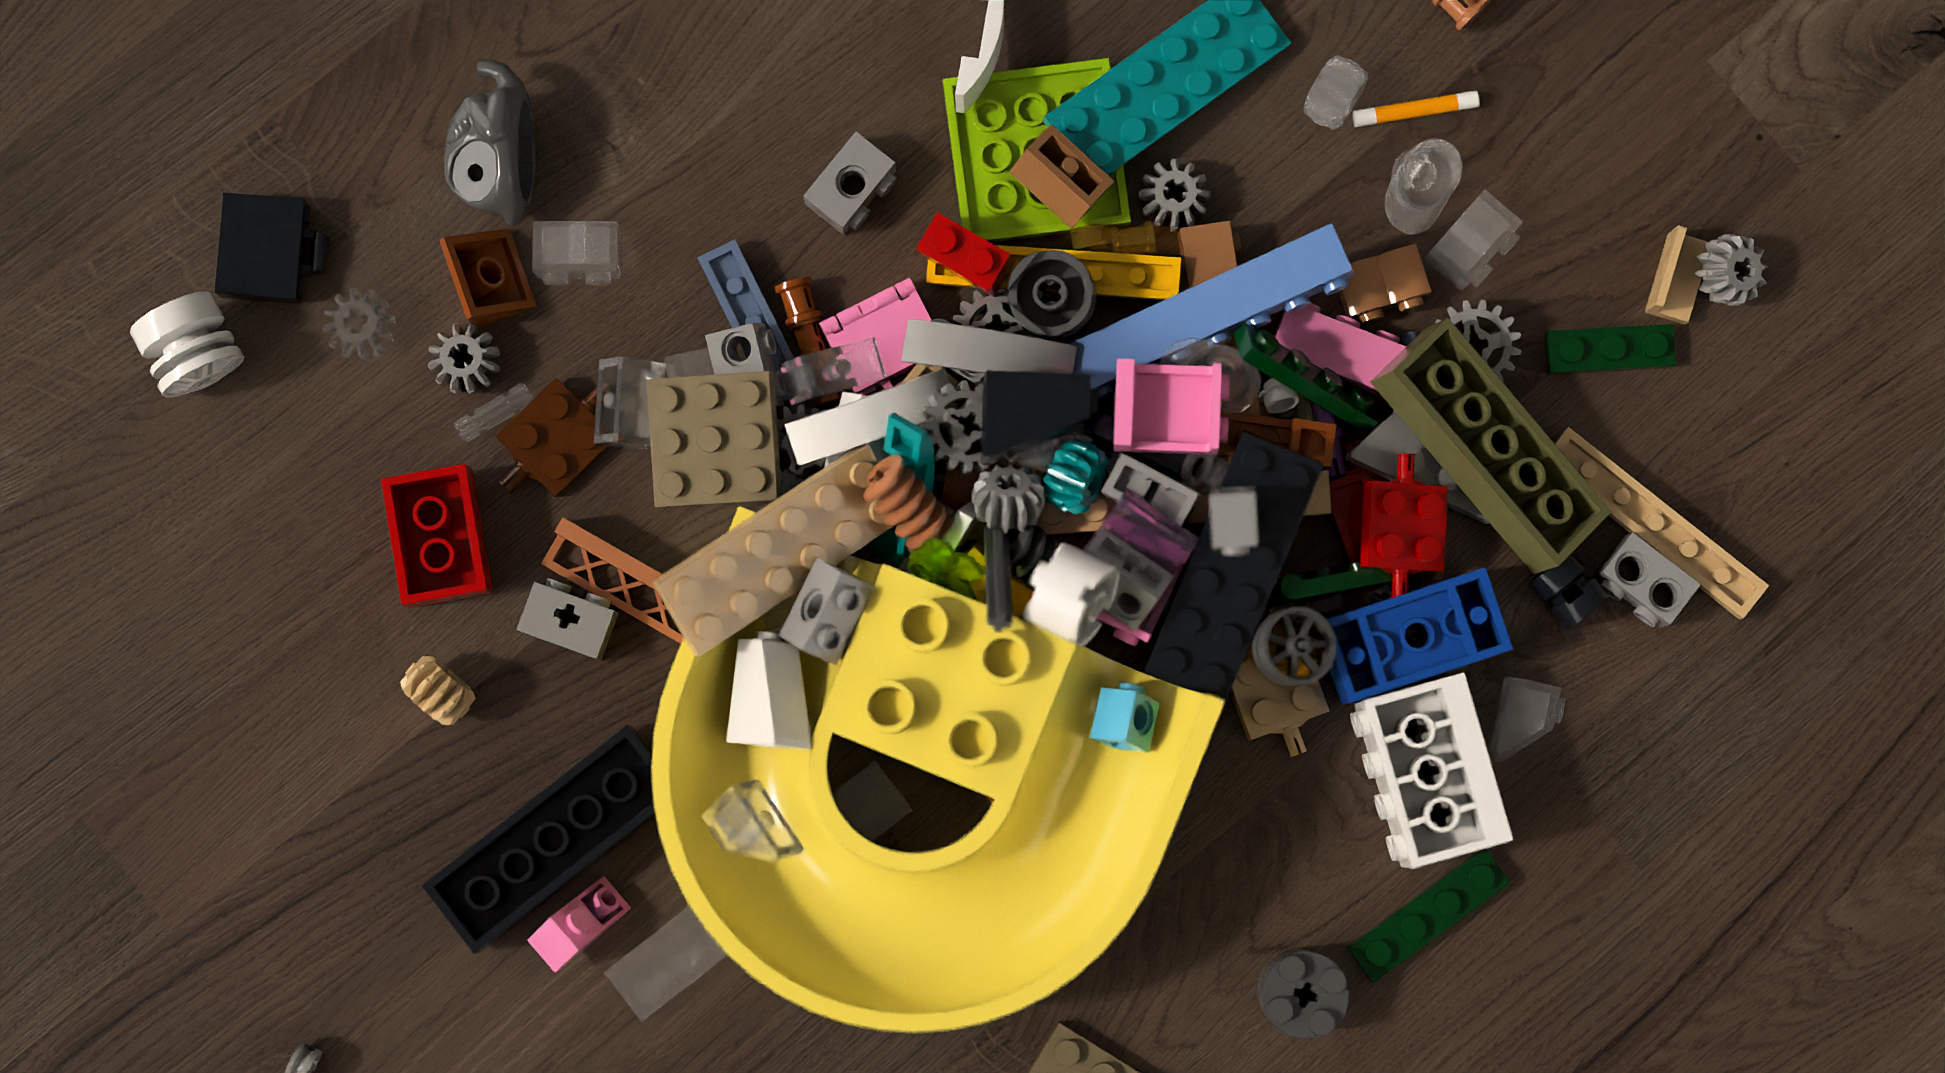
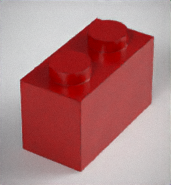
[916,212,1015,297]

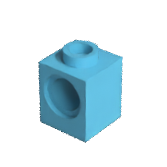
[1090,683,1160,753]

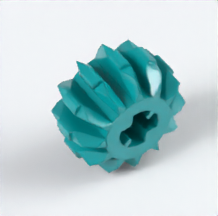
[1043,439,1109,515]

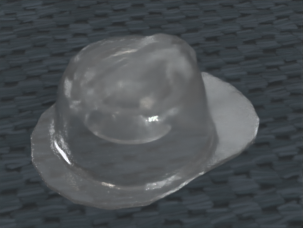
[1384,138,1463,234]
[1160,338,1261,414]

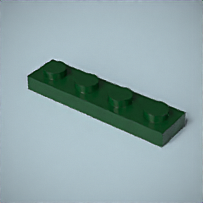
[1234,322,1379,434]
[1346,848,1511,983]

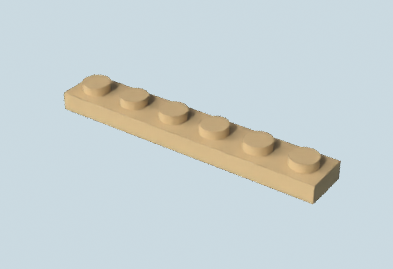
[1554,427,1769,620]

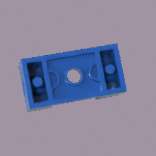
[1327,568,1513,704]

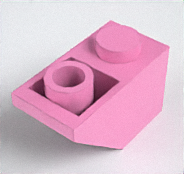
[527,876,631,973]

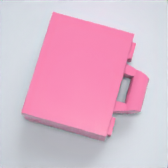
[819,277,931,396]

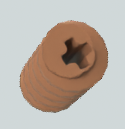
[863,455,954,550]

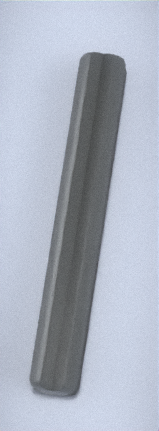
[983,522,1013,632]

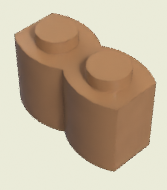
[1339,244,1431,325]

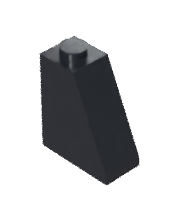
[981,370,1098,465]

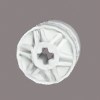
[130,291,245,398]

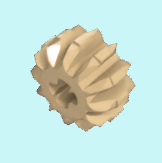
[400,656,475,725]

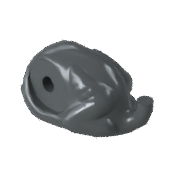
[444,59,536,226]

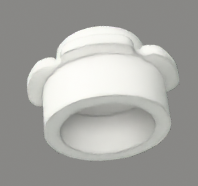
[1258,378,1299,414]

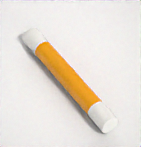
[1353,91,1479,127]

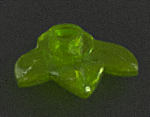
[907,538,985,600]

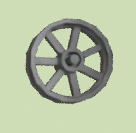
[1252,607,1336,686]

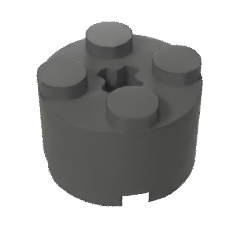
[1008,250,1098,340]
[1256,948,1349,1039]

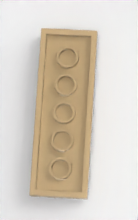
[652,444,898,657]

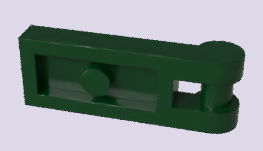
[1268,562,1392,605]

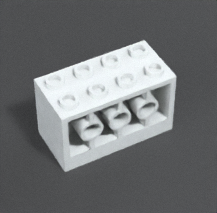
[1350,673,1513,868]

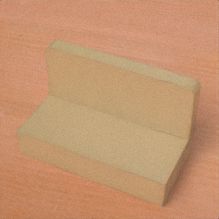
[1645,225,1707,325]

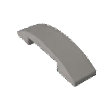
[901,319,1077,374]

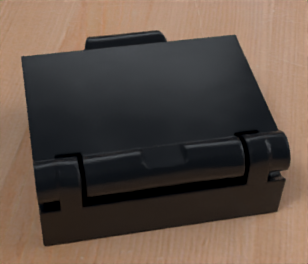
[214,193,329,304]

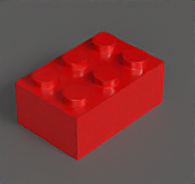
[381,464,494,608]

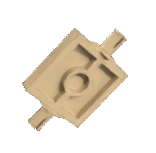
[1230,623,1330,757]

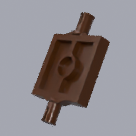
[495,378,616,497]

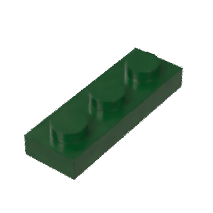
[1545,324,1676,375]

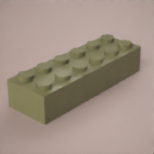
[1370,317,1612,574]

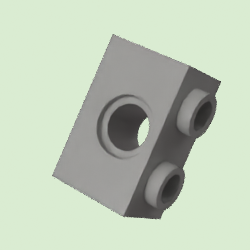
[803,132,897,235]
[779,558,875,665]

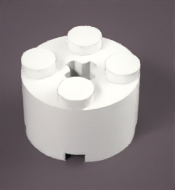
[1023,542,1120,646]

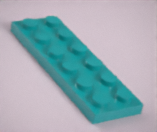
[1042,0,1291,176]

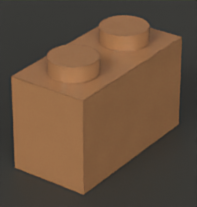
[1009,124,1114,229]

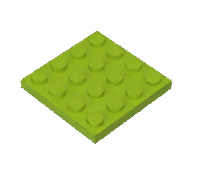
[943,58,1131,243]

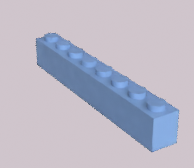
[1068,223,1356,401]

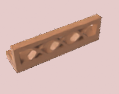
[541,517,684,644]

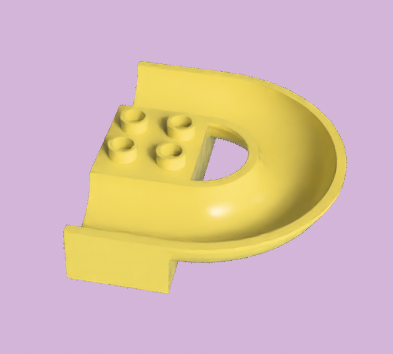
[652,506,1225,1032]

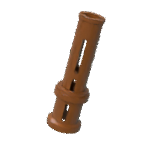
[774,276,841,407]

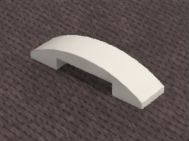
[955,0,1004,113]
[784,368,958,465]

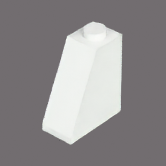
[727,632,811,750]

